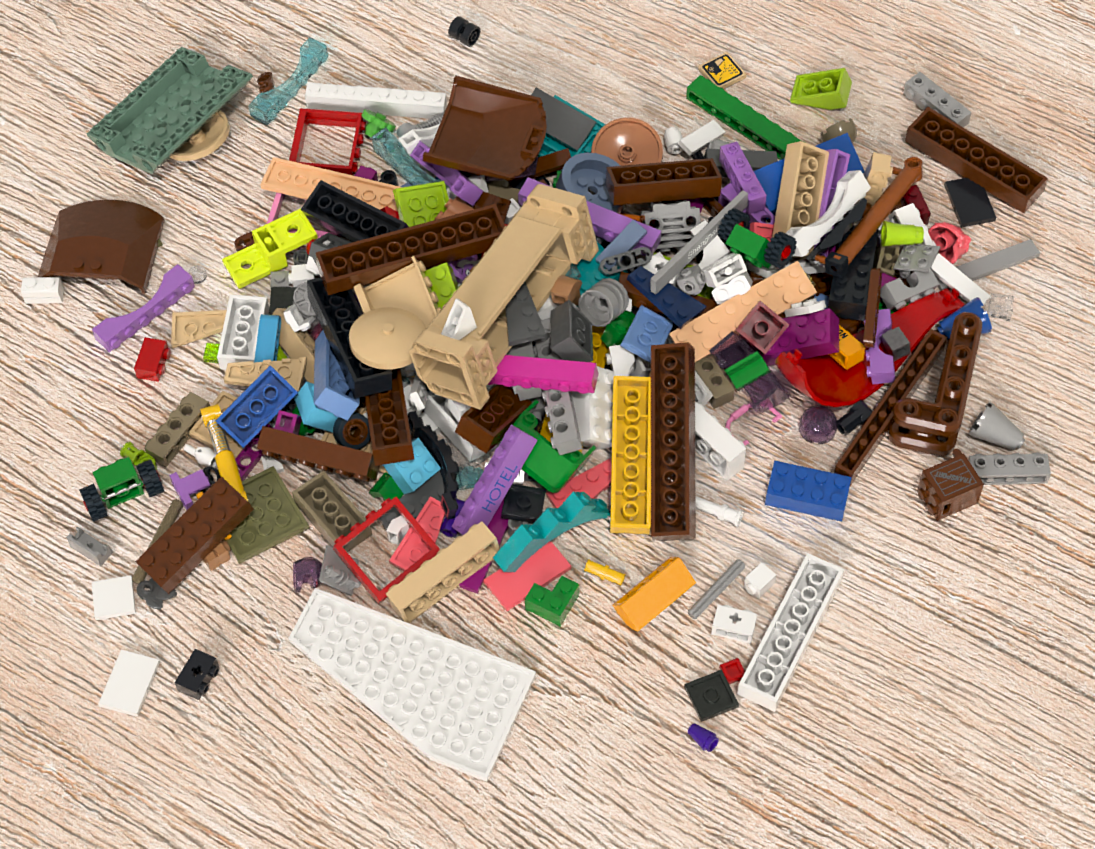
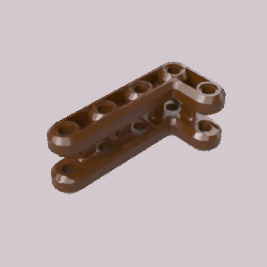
[888,312,982,456]

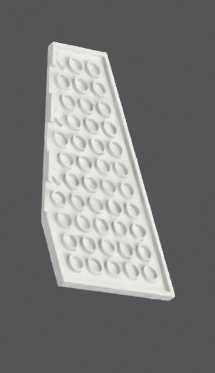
[288,588,536,782]

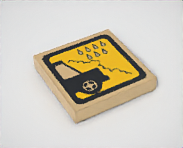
[698,52,747,89]

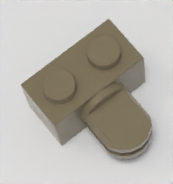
[873,243,914,278]

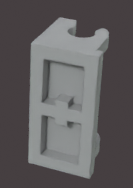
[66,527,113,567]

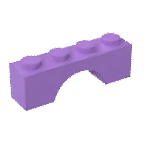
[864,309,895,384]

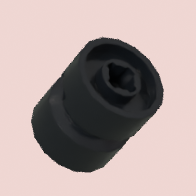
[448,16,481,47]

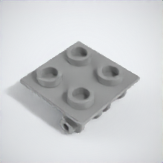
[893,244,941,278]
[319,545,361,596]

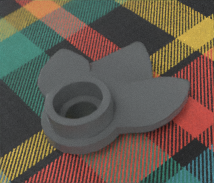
[137,578,177,610]

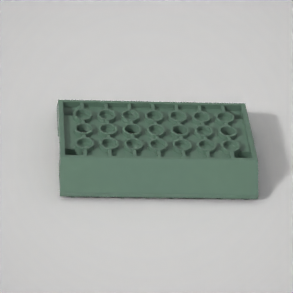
[87,47,253,174]

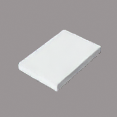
[98,650,160,717]

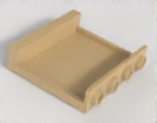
[354,256,441,329]

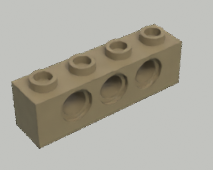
[695,353,736,409]
[144,392,210,467]

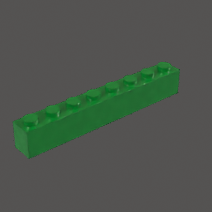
[686,75,806,160]

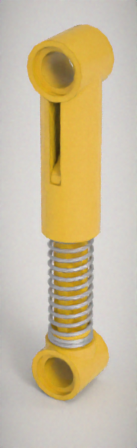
[200,404,248,501]

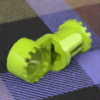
[120,442,157,470]

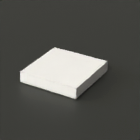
[92,575,136,620]

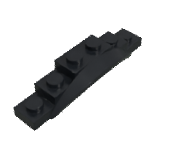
[408,411,459,520]

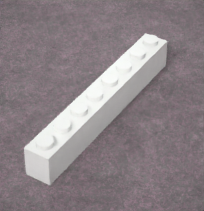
[305,82,447,119]

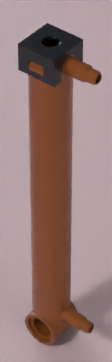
[815,157,923,279]

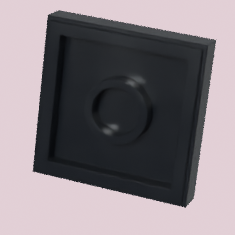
[501,484,546,523]

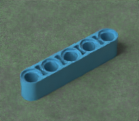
[254,314,281,363]

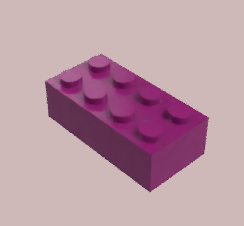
[760,308,839,366]

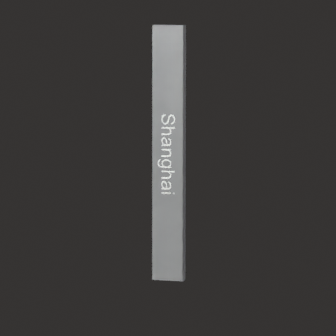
[651,191,748,294]

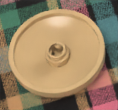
[170,110,230,161]
[349,307,426,370]

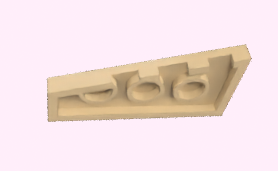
[224,357,307,392]

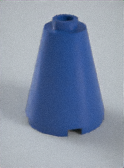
[937,297,992,340]

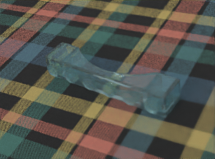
[248,37,328,125]
[372,127,448,189]

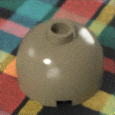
[820,118,857,143]

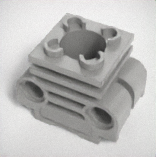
[641,200,701,252]

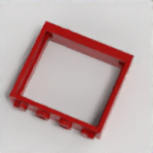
[289,108,366,176]
[333,497,440,604]

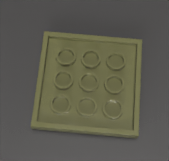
[225,466,309,564]

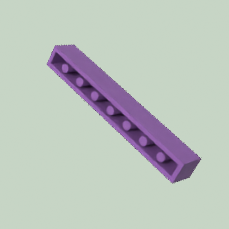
[518,177,661,256]

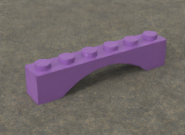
[410,141,483,206]
[92,264,195,353]

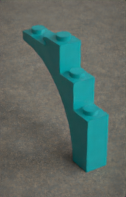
[493,492,610,572]

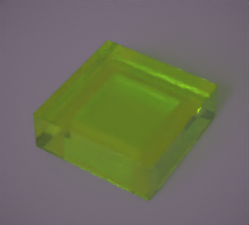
[203,343,220,363]

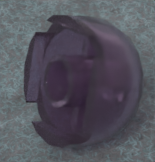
[799,405,837,444]

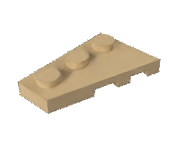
[171,310,227,349]

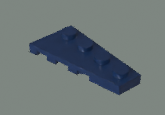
[627,266,707,329]

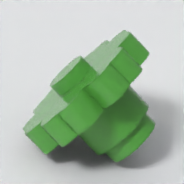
[361,109,396,140]

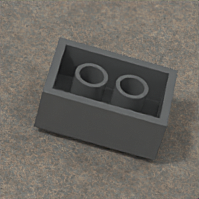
[550,300,593,362]

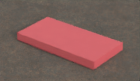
[484,541,571,611]

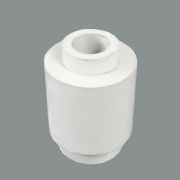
[664,127,683,154]

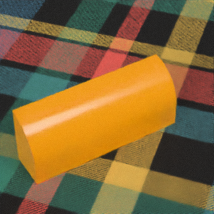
[612,557,696,632]

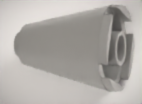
[968,401,1025,450]

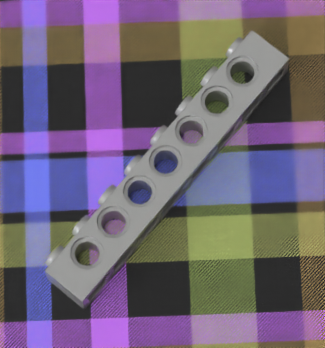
[533,318,583,455]

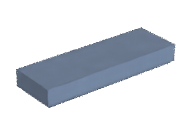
[595,220,647,271]

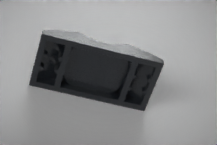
[806,198,867,261]

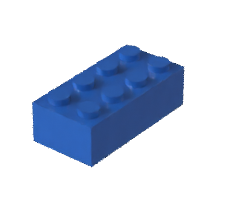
[215,365,298,448]
[765,460,852,522]

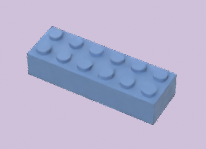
[314,330,360,421]

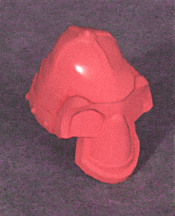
[928,222,971,264]

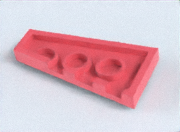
[546,458,611,508]

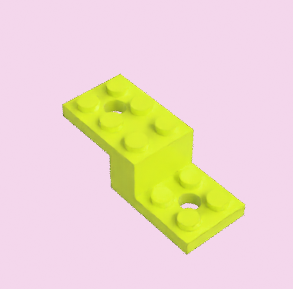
[222,208,318,289]

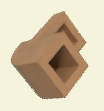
[550,275,582,306]

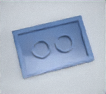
[620,305,674,363]

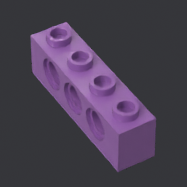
[719,141,767,214]

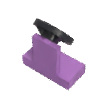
[169,467,220,511]

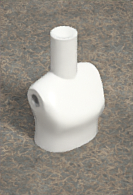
[184,444,217,471]

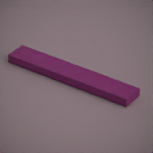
[459,497,509,594]

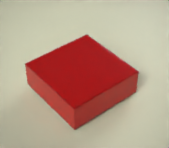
[719,658,745,684]

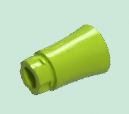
[881,221,924,247]

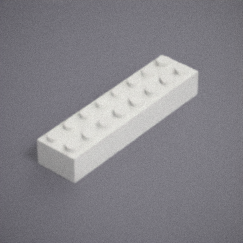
[737,553,844,712]

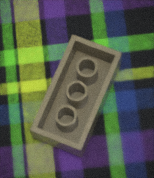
[292,470,372,552]

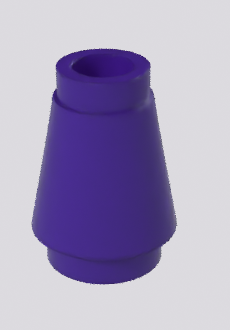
[687,723,719,752]

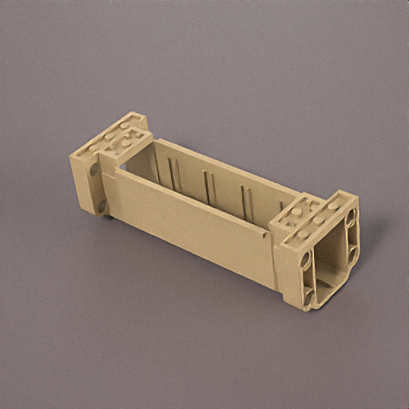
[409,184,599,410]

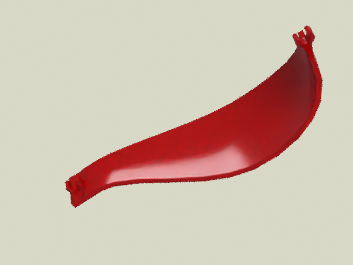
[775,288,965,407]

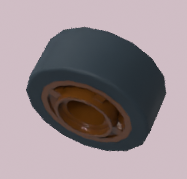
[333,412,371,449]

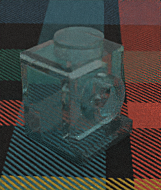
[456,466,484,490]

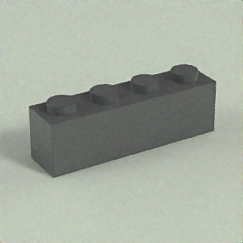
[703,149,778,178]

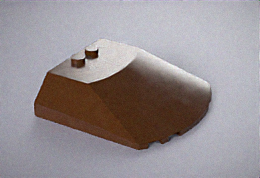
[423,75,547,180]
[38,200,164,293]

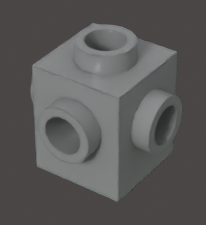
[677,265,706,296]

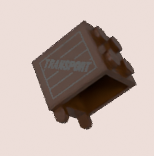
[917,449,984,521]

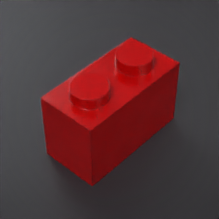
[134,337,171,382]

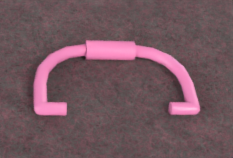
[725,401,782,446]

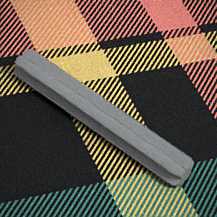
[688,559,745,619]

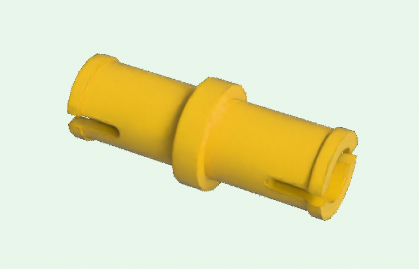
[584,559,626,586]

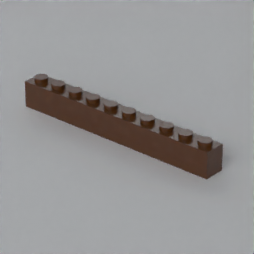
[834,329,947,486]

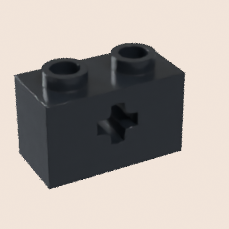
[174,649,219,700]

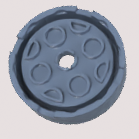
[556,153,626,214]

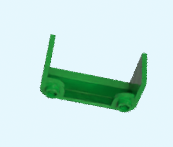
[498,400,597,493]

